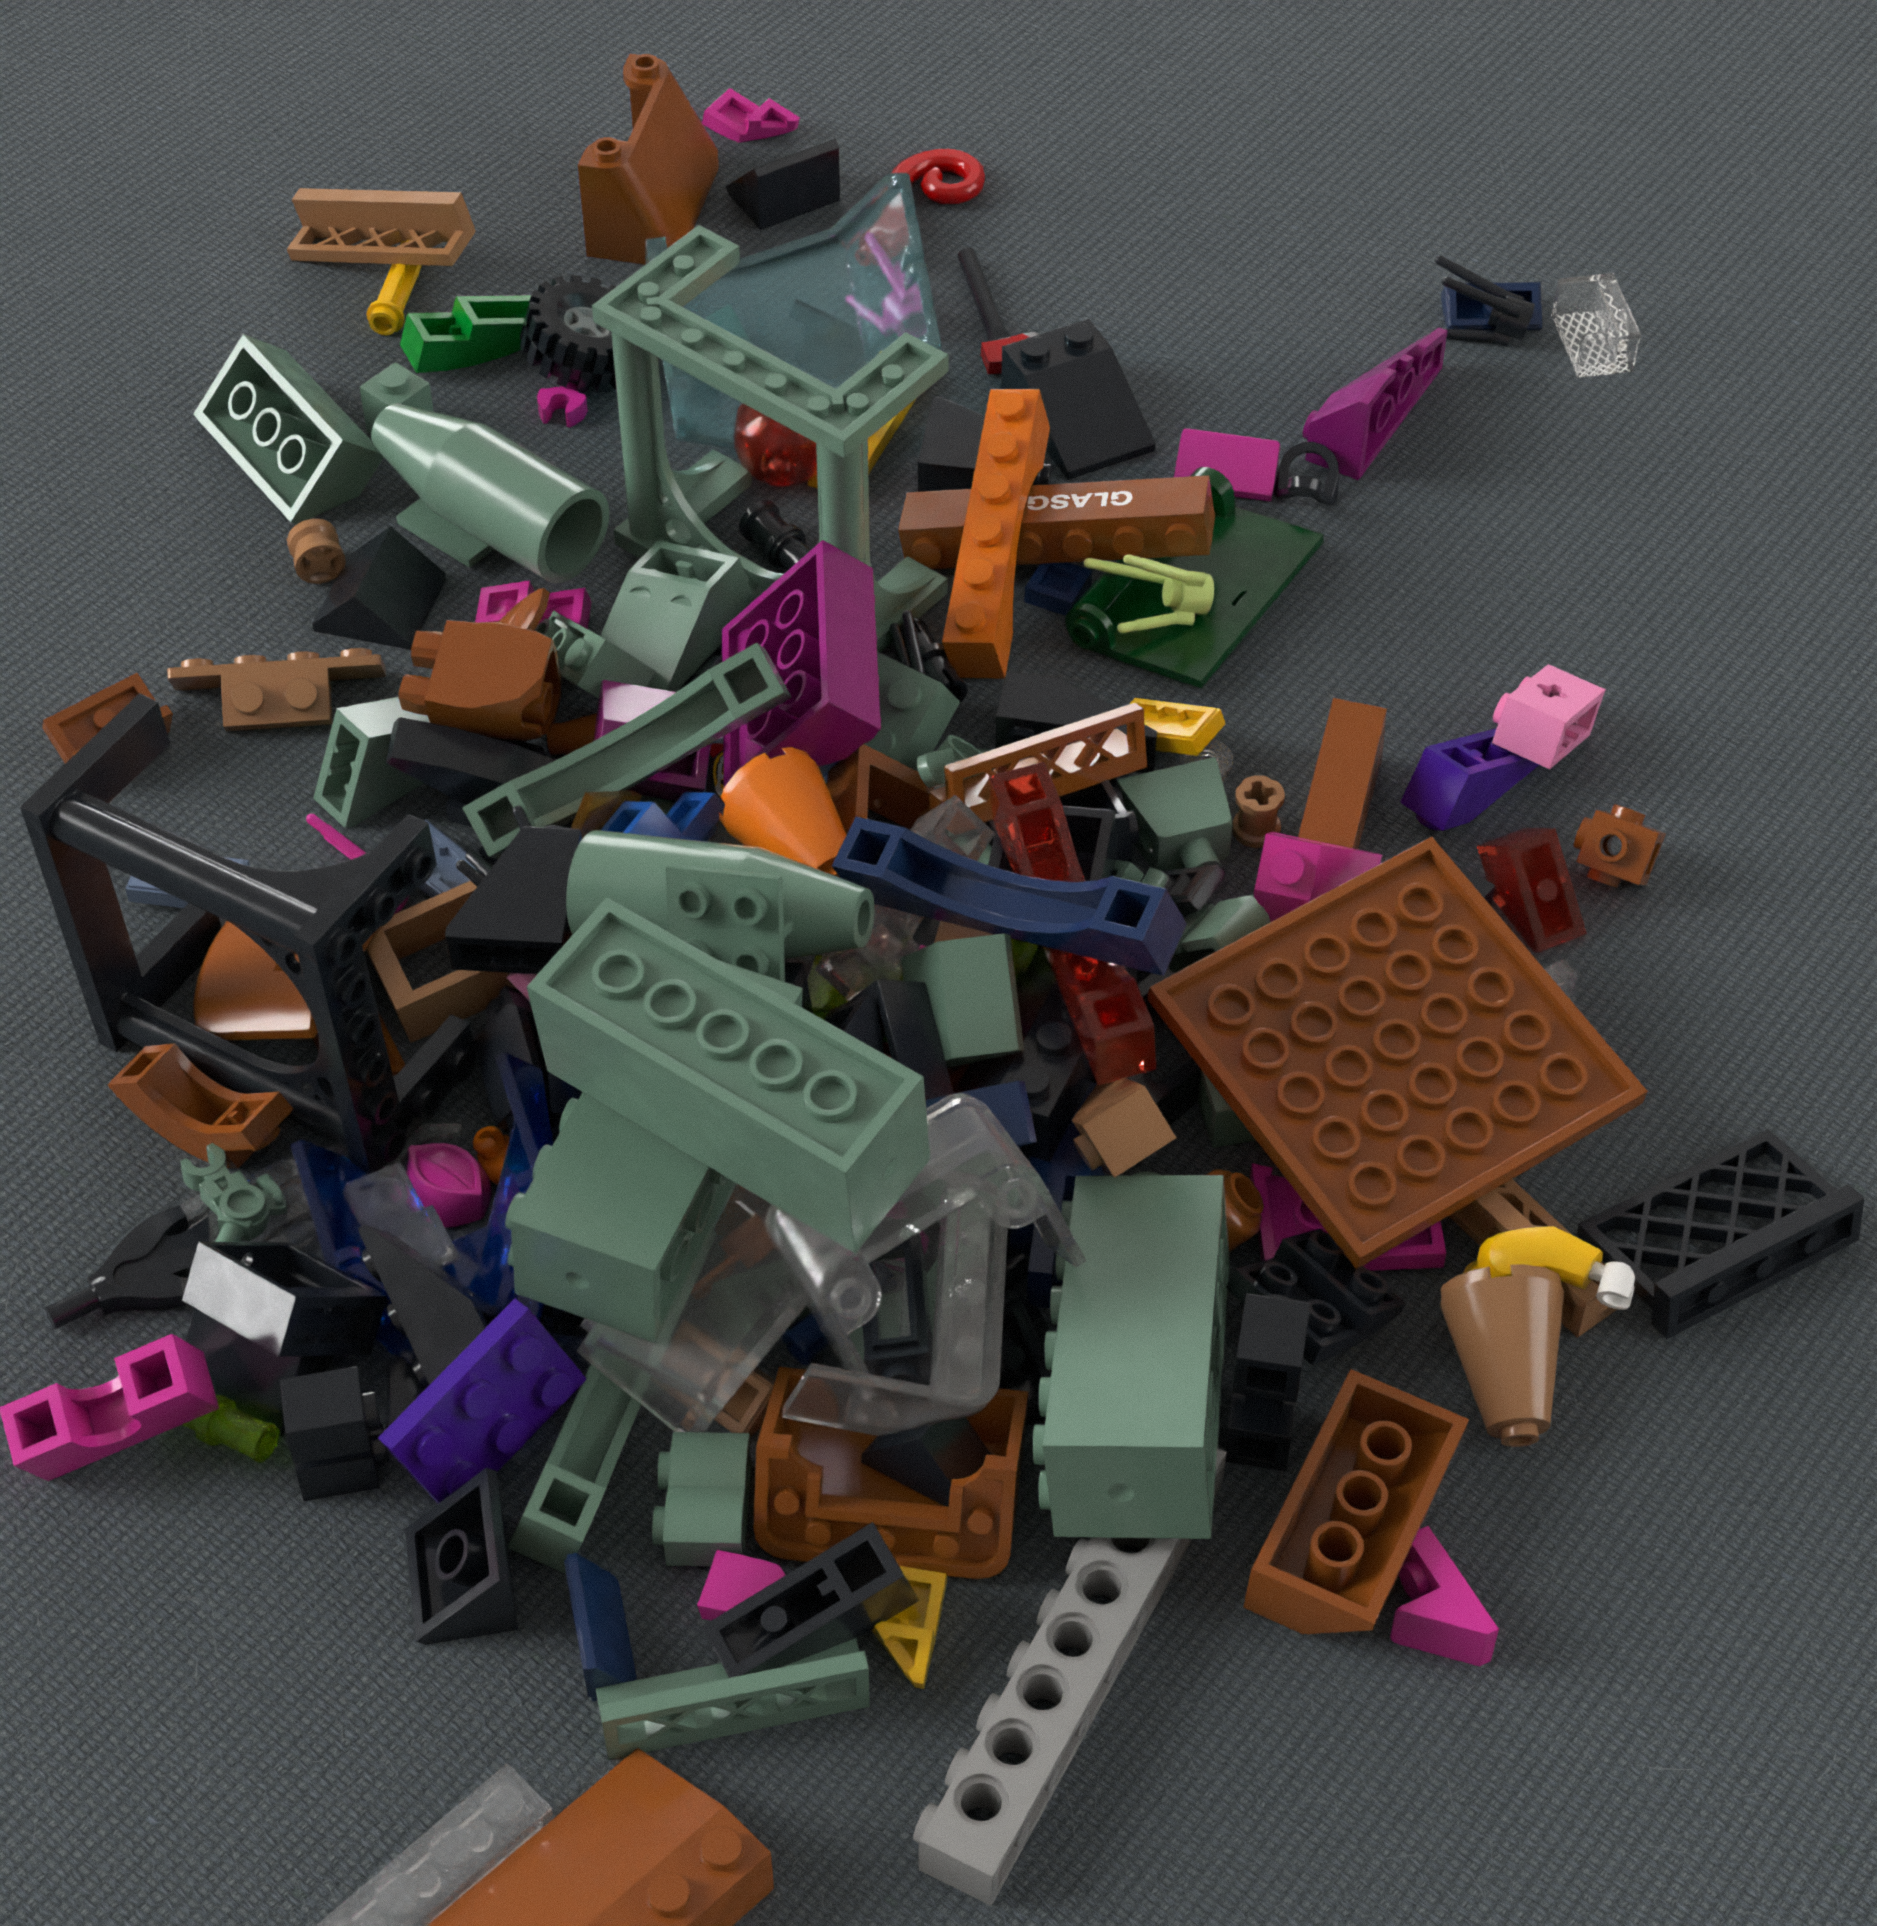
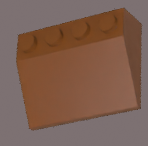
[428,1748,774,1926]

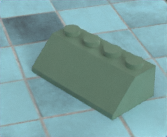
[193,334,384,524]

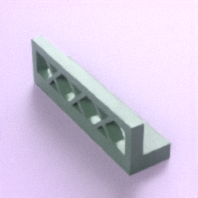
[596,1638,870,1760]

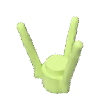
[1084,554,1214,633]

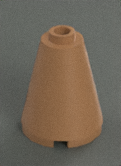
[1440,1264,1564,1447]

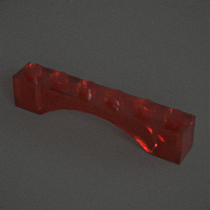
[989,762,1156,1085]

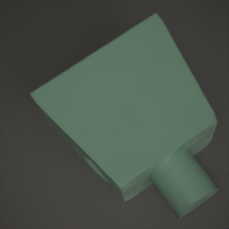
[1117,757,1232,871]

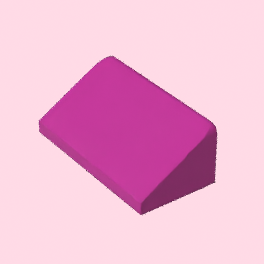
[1174,428,1280,501]

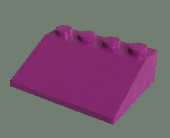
[722,540,881,787]

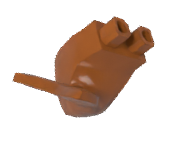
[399,588,562,741]

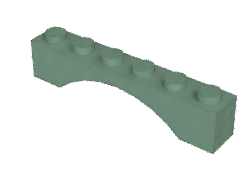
[462,643,792,859]
[508,1233,717,1574]

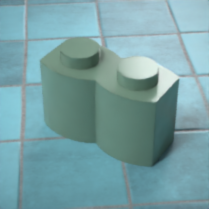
[652,1432,752,1567]

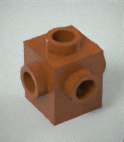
[1573,804,1666,888]

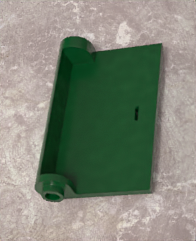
[1065,467,1324,688]

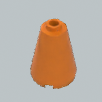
[719,747,847,878]

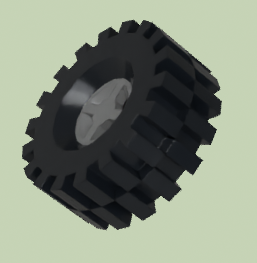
[520,275,616,393]

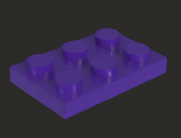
[378,1298,587,1504]

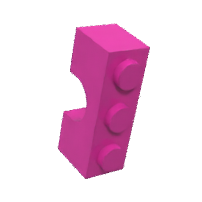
[0,1334,219,1481]

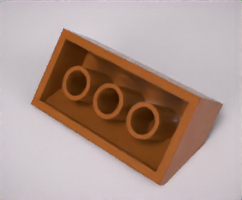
[1243,1369,1469,1635]

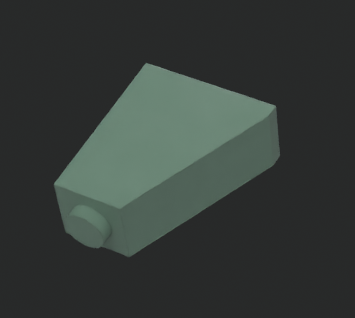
[313,697,429,828]

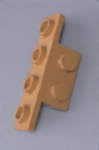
[167,648,386,731]

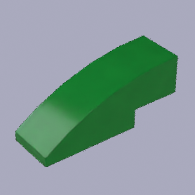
[400,295,531,373]

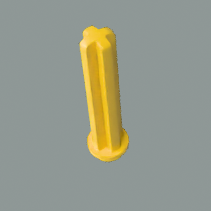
[366,240,422,336]

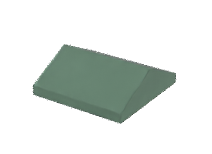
[901,933,1024,1068]

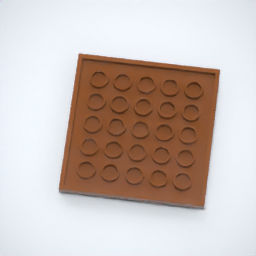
[1147,837,1648,1269]

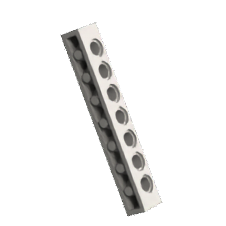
[913,1448,1227,1906]

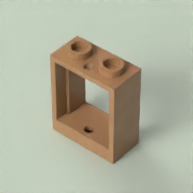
[366,880,518,1043]

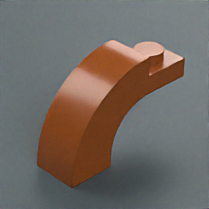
[107,1043,293,1169]

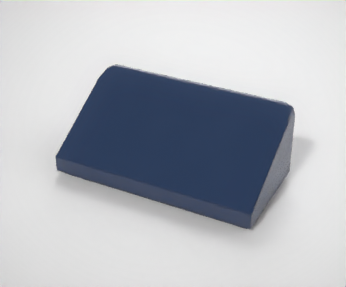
[1441,282,1542,331]
[564,1553,637,1701]

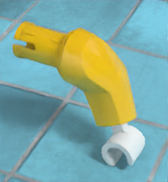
[1463,1226,1635,1310]

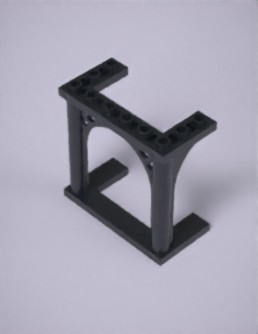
[20,693,477,1179]

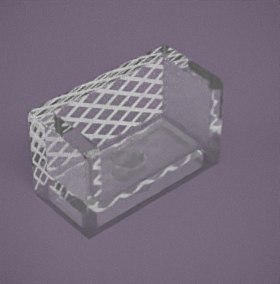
[1551,273,1641,378]

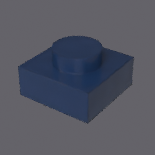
[1024,562,1093,616]

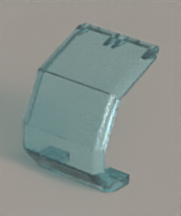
[645,173,942,449]

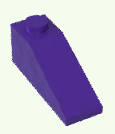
[1400,728,1539,831]

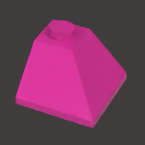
[1254,832,1382,922]

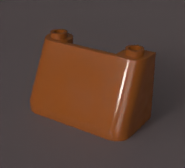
[578,54,719,265]
[753,1367,1029,1579]

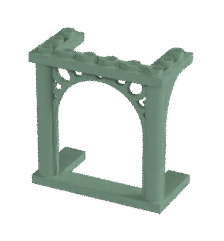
[592,225,949,653]

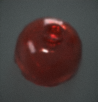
[733,404,817,487]

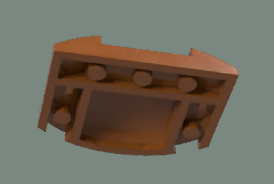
[193,921,377,1040]

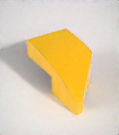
[871,1566,947,1689]

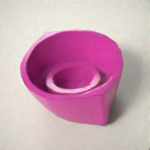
[403,1143,492,1228]

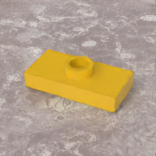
[1130,698,1226,756]

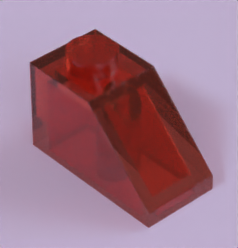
[1477,828,1587,952]

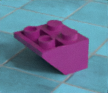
[593,680,711,801]

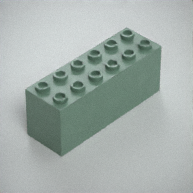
[527,897,930,1254]
[505,960,803,1343]
[1033,1175,1230,1539]

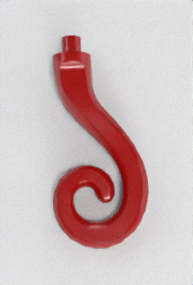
[860,149,985,267]

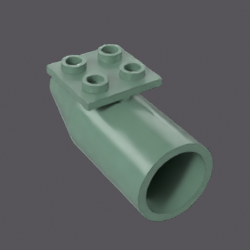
[371,403,609,584]
[566,830,875,982]

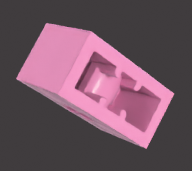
[1492,664,1606,769]

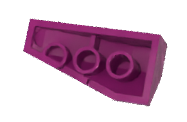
[1303,328,1448,480]

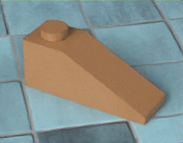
[1072,1072,1176,1178]

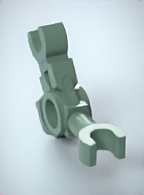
[180,1143,287,1242]

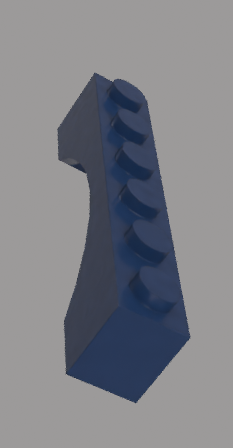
[832,817,1187,976]

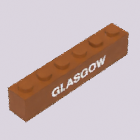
[898,475,1215,569]

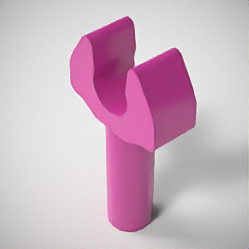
[537,382,588,428]

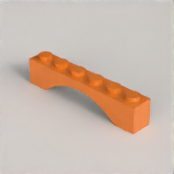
[942,389,1050,679]

